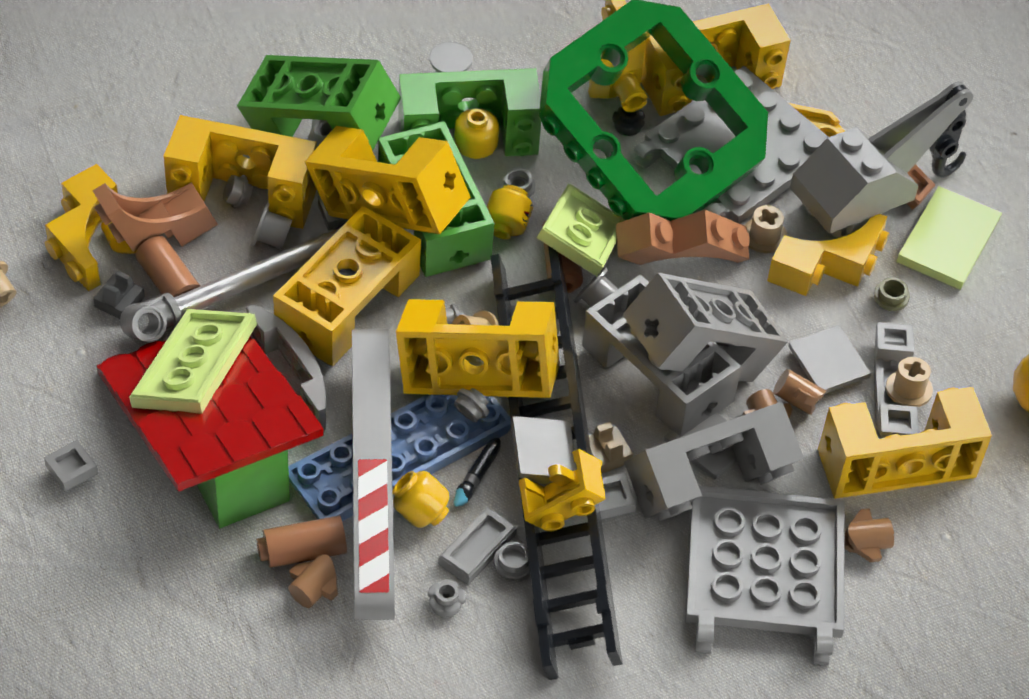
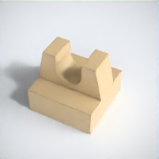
[589,421,633,474]

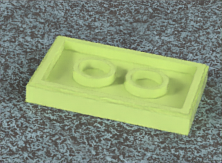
[536,184,625,277]
[896,186,1002,290]

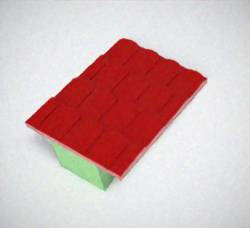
[96,336,324,529]

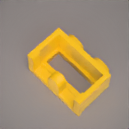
[519,449,606,531]

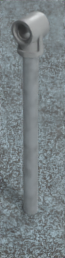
[120,226,342,342]

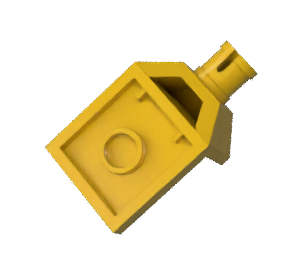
[588,0,648,112]

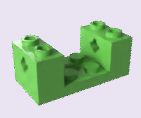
[237,55,401,150]
[398,68,541,156]
[378,121,494,277]

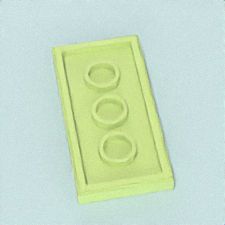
[129,309,257,414]

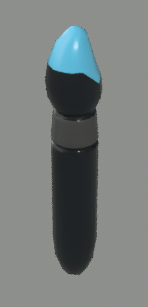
[453,438,501,506]

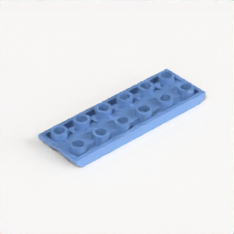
[289,395,511,521]

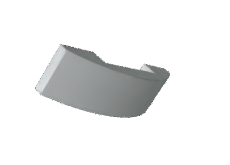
[246,305,326,430]
[874,322,919,437]

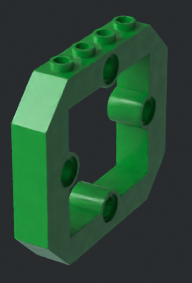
[539,0,768,221]

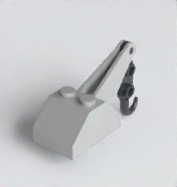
[790,81,973,234]

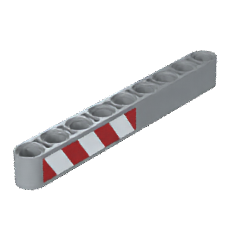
[352,329,395,620]

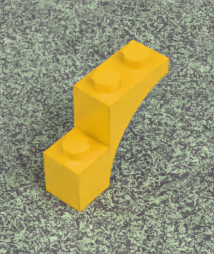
[45,164,118,292]
[767,214,889,296]

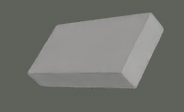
[438,507,517,585]

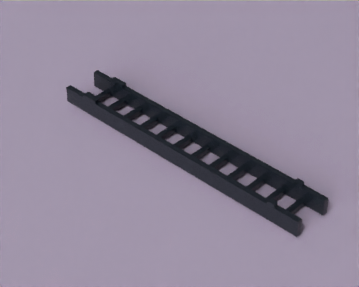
[490,246,623,680]

